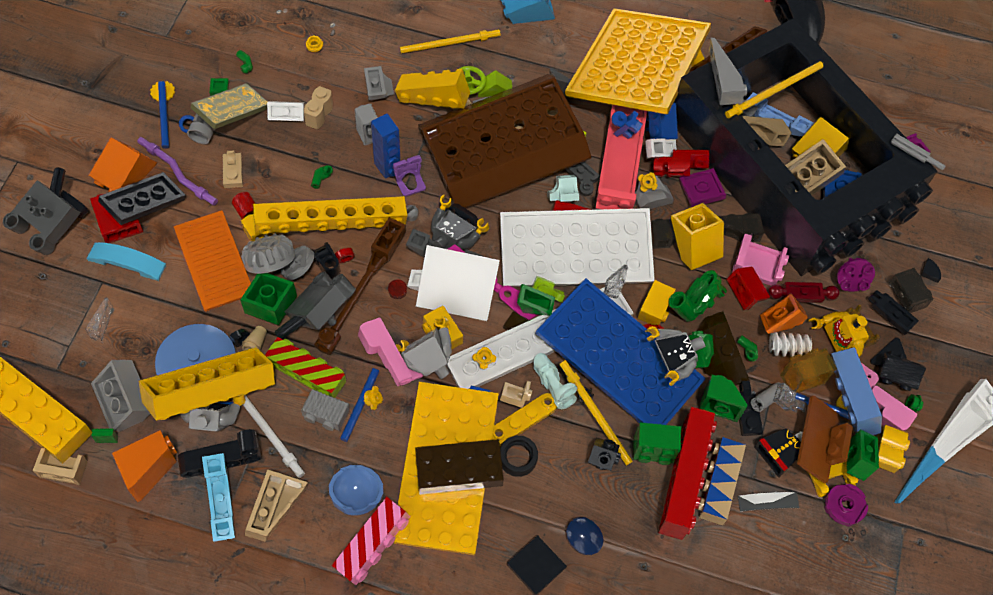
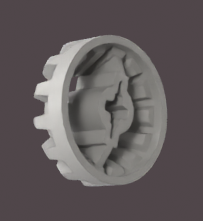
[241,233,295,274]

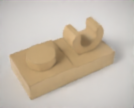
[223,150,243,188]

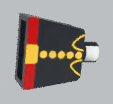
[754,428,803,477]

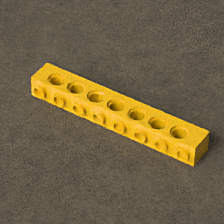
[253,196,408,234]

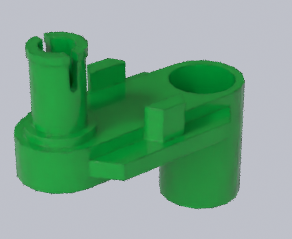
[669,270,727,322]

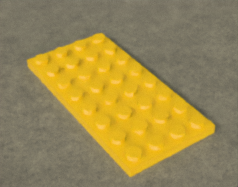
[393,382,499,555]

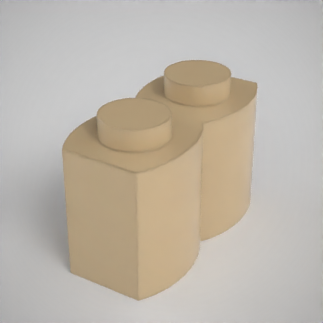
[304,86,333,129]

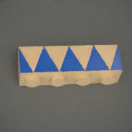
[697,437,746,526]

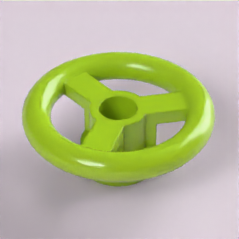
[455,66,486,95]

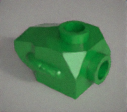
[688,331,714,369]

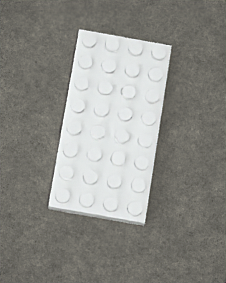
[500,208,654,287]

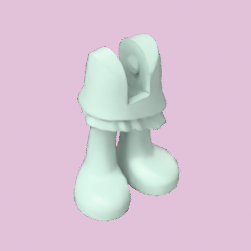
[534,353,578,409]

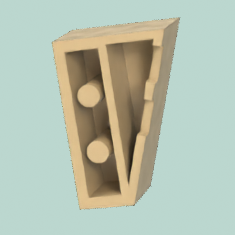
[245,470,308,542]

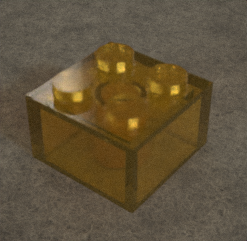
[780,348,837,396]

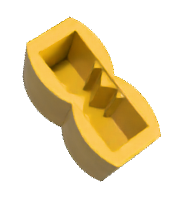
[877,425,910,473]

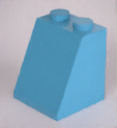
[501,0,555,24]

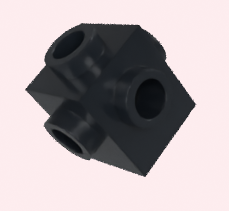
[588,437,621,471]

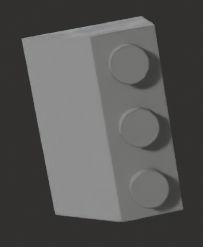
[91,360,150,433]

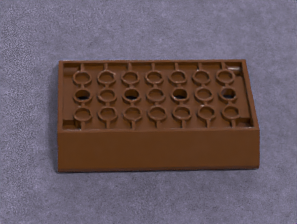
[418,74,592,208]

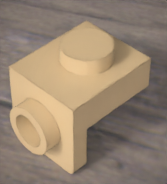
[500,381,533,408]

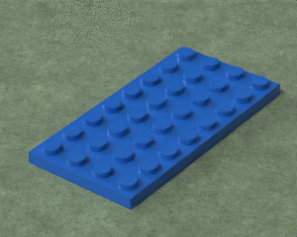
[535,278,706,425]

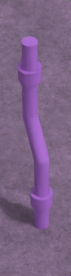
[137,137,218,206]

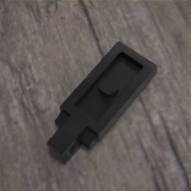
[739,381,763,436]

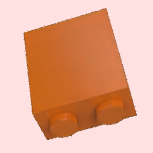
[88,137,157,192]
[112,430,177,502]

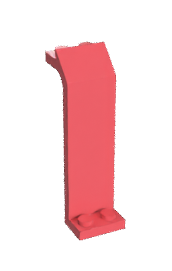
[595,105,647,210]

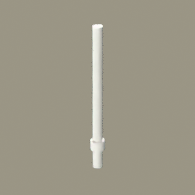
[239,395,305,478]

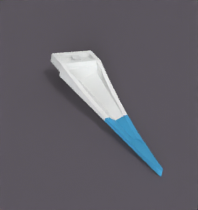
[895,379,993,503]

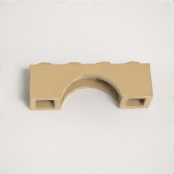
[742,116,792,146]

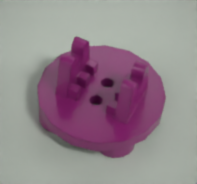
[837,258,875,292]

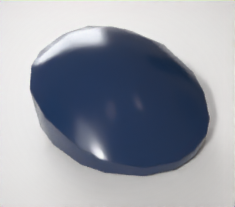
[566,517,604,555]

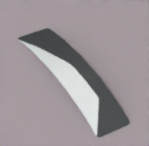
[738,492,800,512]

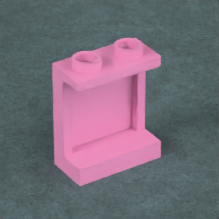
[732,234,789,286]

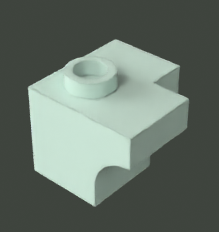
[547,175,579,203]

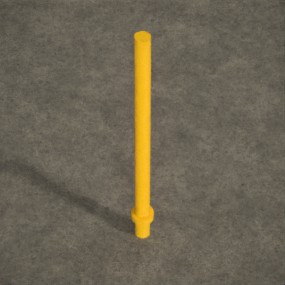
[725,61,823,119]

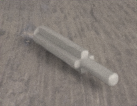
[891,134,946,170]

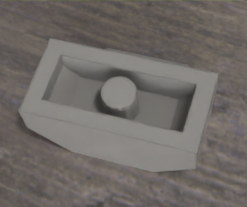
[364,66,394,100]
[635,176,674,209]

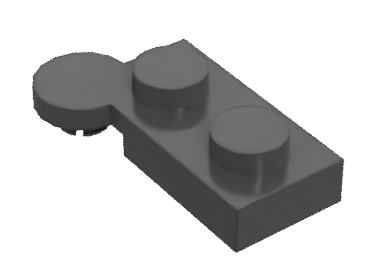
[565,162,600,196]

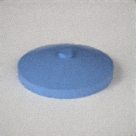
[155,324,236,375]

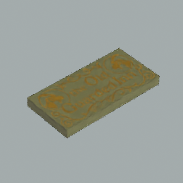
[191,83,268,129]

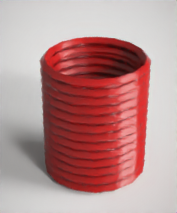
[232,192,256,219]

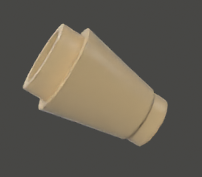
[242,326,267,351]

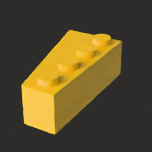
[395,69,470,109]

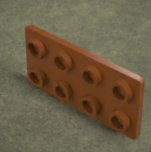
[797,395,853,483]

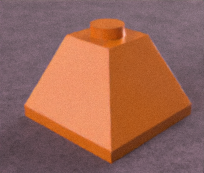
[760,293,808,334]

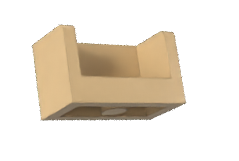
[33,448,88,485]

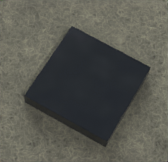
[507,535,567,595]

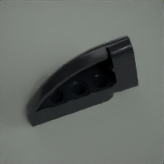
[772,0,826,45]

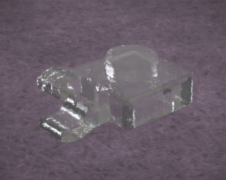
[773,383,807,413]

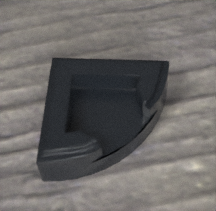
[921,258,941,283]
[230,329,250,348]

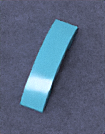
[87,243,166,281]
[202,453,235,542]

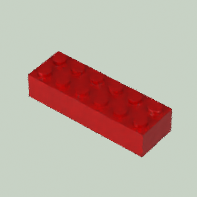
[658,406,717,540]

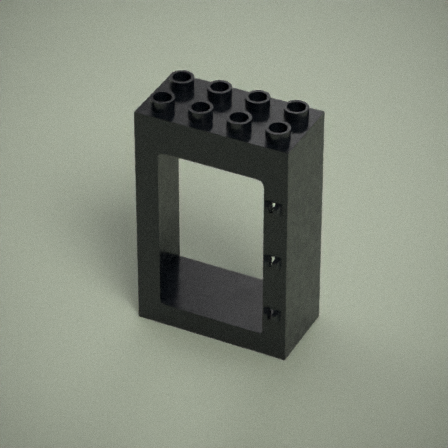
[674,18,938,277]

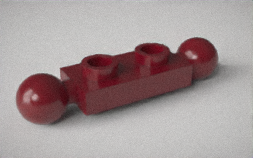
[768,282,840,303]

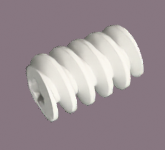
[769,332,812,359]

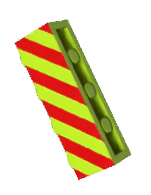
[265,337,346,398]

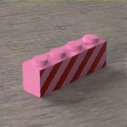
[331,497,410,585]

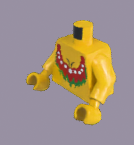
[809,311,869,364]

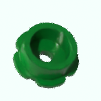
[905,394,924,413]

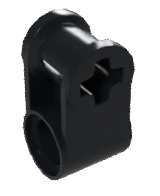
[311,242,341,279]

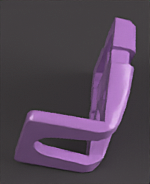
[393,155,426,197]

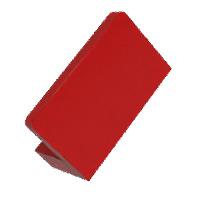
[726,267,770,310]

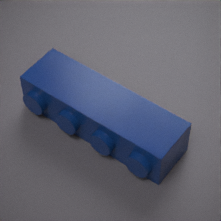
[371,113,400,179]

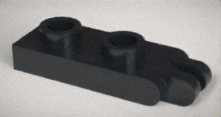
[868,290,919,335]

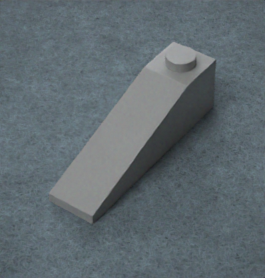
[709,38,747,105]

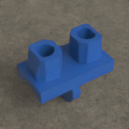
[612,111,643,139]

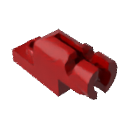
[653,150,709,177]

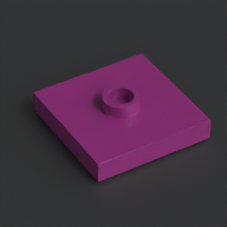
[679,168,726,207]

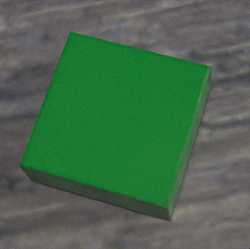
[209,78,229,96]
[91,428,118,443]

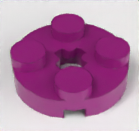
[824,484,868,527]

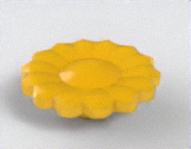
[150,81,175,102]

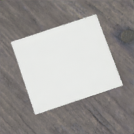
[416,245,500,321]

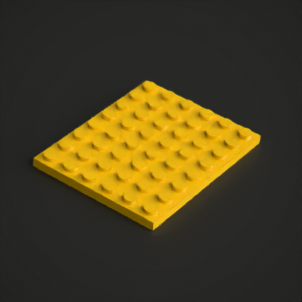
[565,8,711,114]

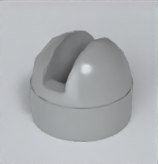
[406,205,419,221]

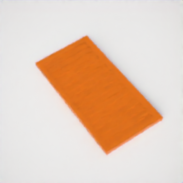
[173,210,251,312]

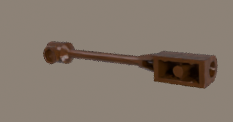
[314,217,406,355]

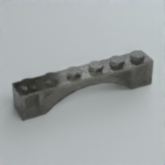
[651,213,764,249]

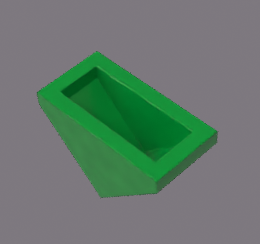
[517,284,555,316]

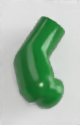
[236,50,253,74]
[311,165,333,189]
[737,335,758,361]

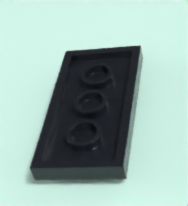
[98,172,186,225]

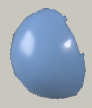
[329,465,383,515]

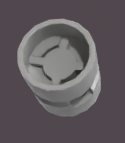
[187,113,215,144]

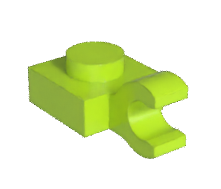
[532,276,565,302]

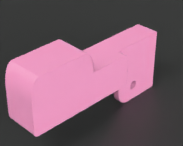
[358,318,423,386]
[861,363,917,432]

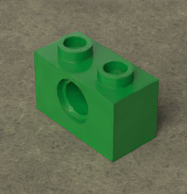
[846,429,879,481]

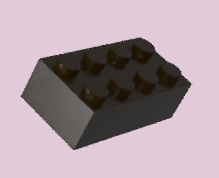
[415,439,504,495]

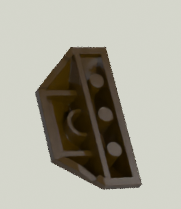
[697,311,750,386]

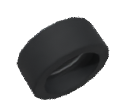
[500,435,538,477]

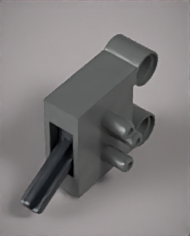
[3,167,81,255]
[275,271,356,339]

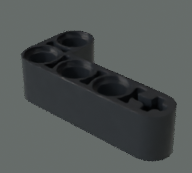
[177,429,262,478]

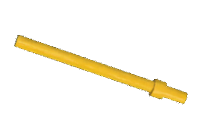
[400,29,501,54]
[559,360,633,466]

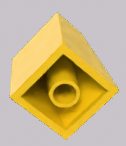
[792,117,849,159]
[671,203,724,270]

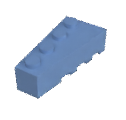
[829,347,882,435]

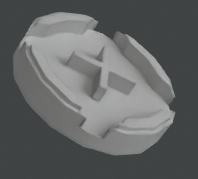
[281,246,314,280]

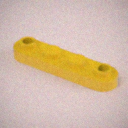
[492,393,557,446]

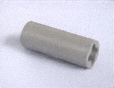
[751,382,786,412]

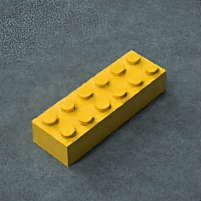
[139,347,275,421]
[0,357,92,464]

